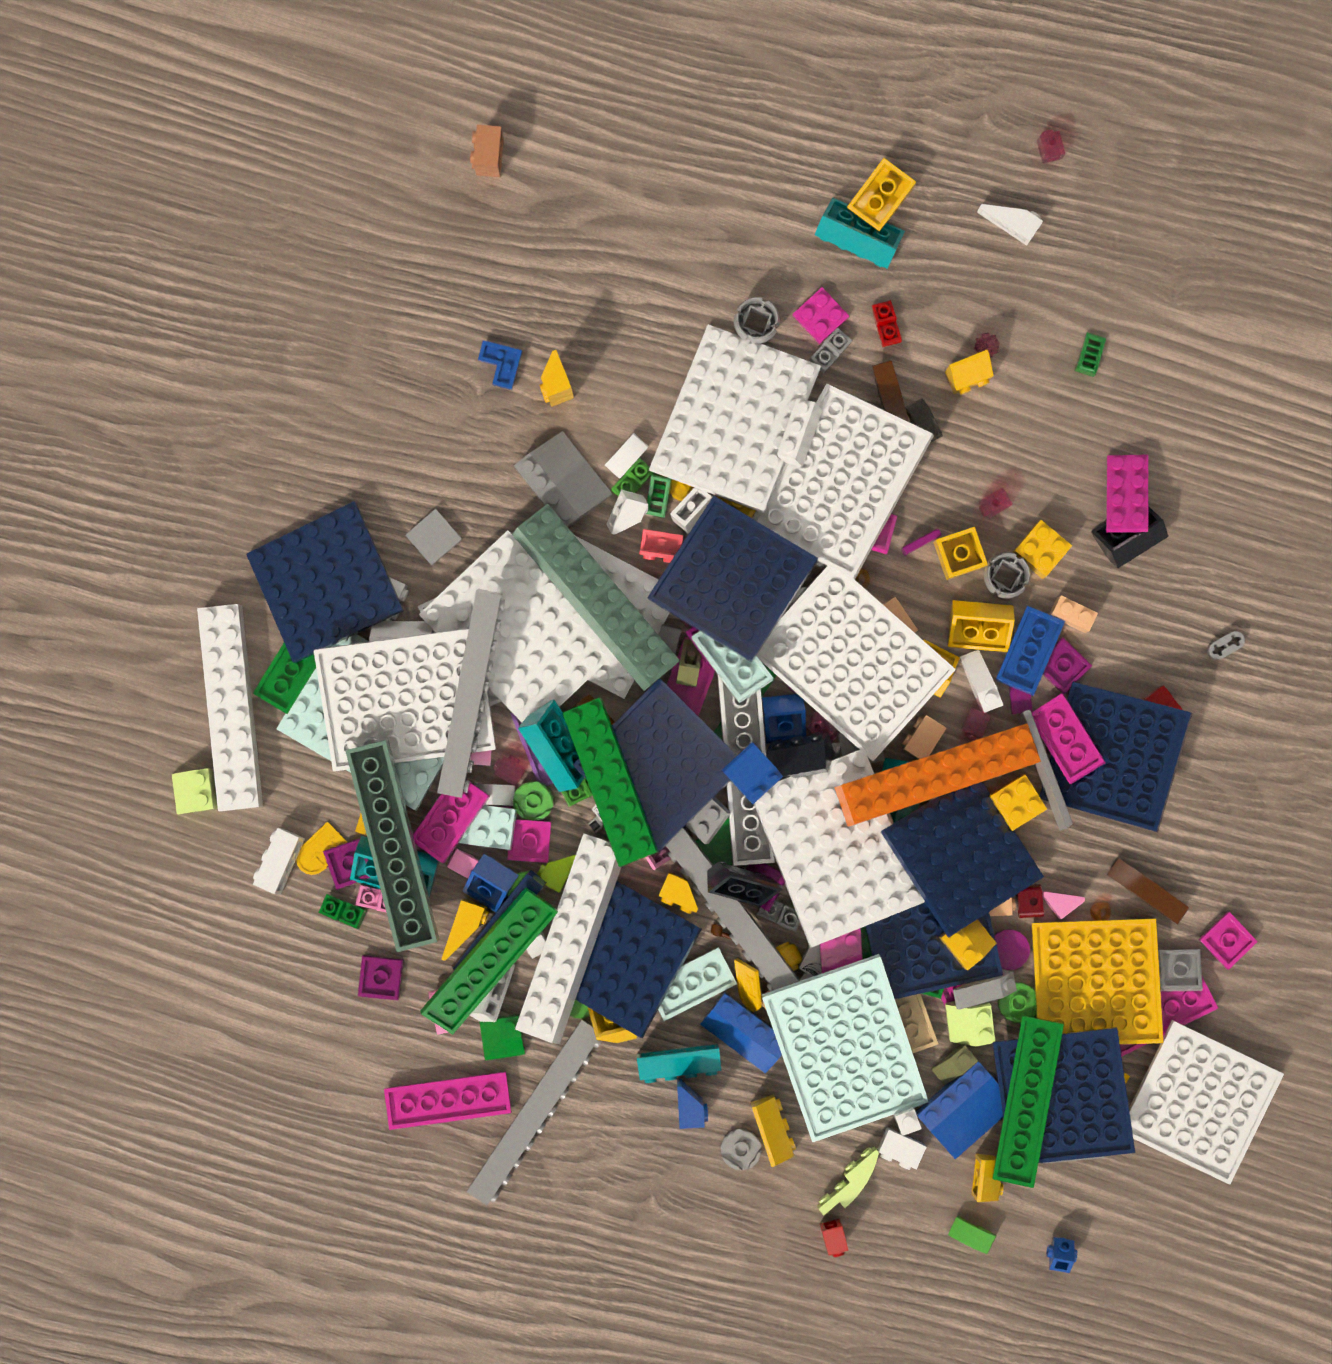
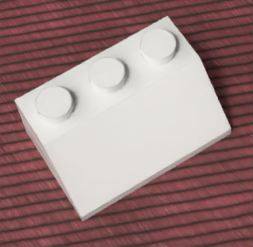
[369,621,434,642]

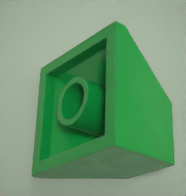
[479,1014,525,1061]

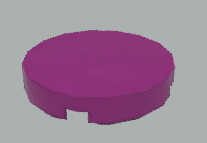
[994,929,1030,970]

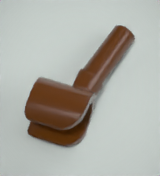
[711,924,732,940]

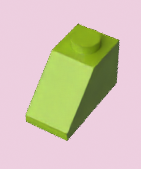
[537,855,576,893]

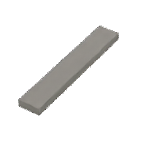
[1017,710,1073,831]

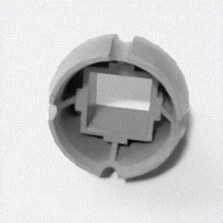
[734,297,780,344]
[983,552,1031,599]

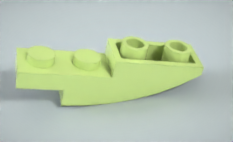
[817,1146,879,1215]

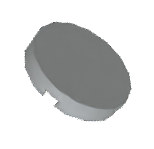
[721,1129,761,1170]

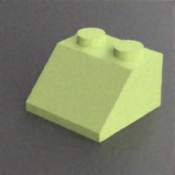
[172,768,218,814]
[945,1001,995,1046]

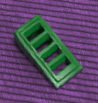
[1074,332,1106,377]
[646,472,673,518]

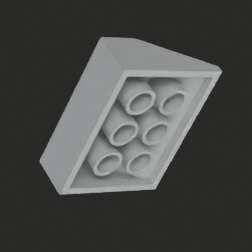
[514,431,612,528]

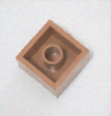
[470,124,504,177]

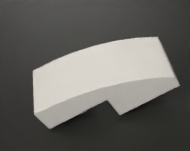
[605,433,649,478]

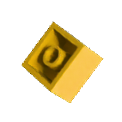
[1012,520,1072,579]
[933,527,988,580]
[989,774,1047,831]

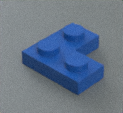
[478,340,522,390]

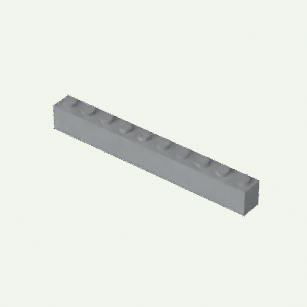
[437,589,505,798]
[666,827,800,991]
[467,1018,602,1206]

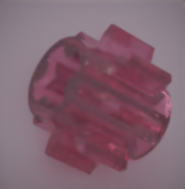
[974,333,1000,358]

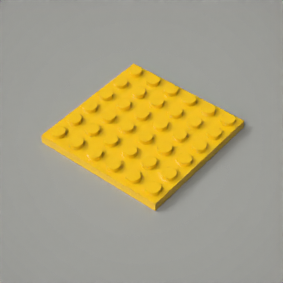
[1031,919,1164,1044]

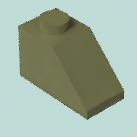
[676,639,702,687]
[931,1044,978,1085]

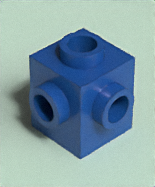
[1046,1237,1078,1273]

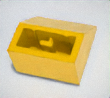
[659,872,698,914]

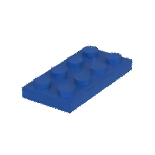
[996,606,1065,696]

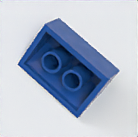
[677,1079,708,1129]

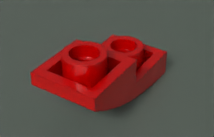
[872,300,902,347]

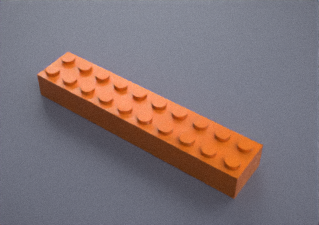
[835,723,1041,827]

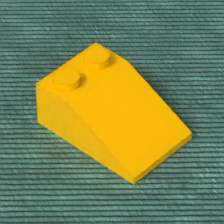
[847,158,916,231]
[441,899,490,961]

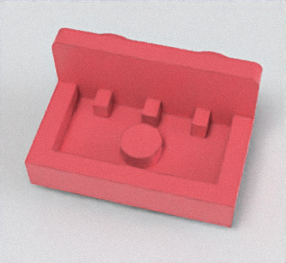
[639,529,683,563]

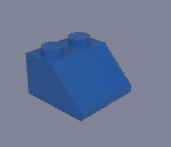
[762,694,806,744]
[722,742,783,804]
[462,854,519,913]

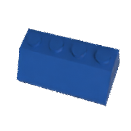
[700,991,782,1073]

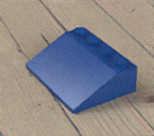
[915,1061,1003,1159]

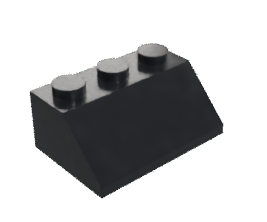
[1091,506,1169,569]
[766,732,835,781]
[707,862,783,907]

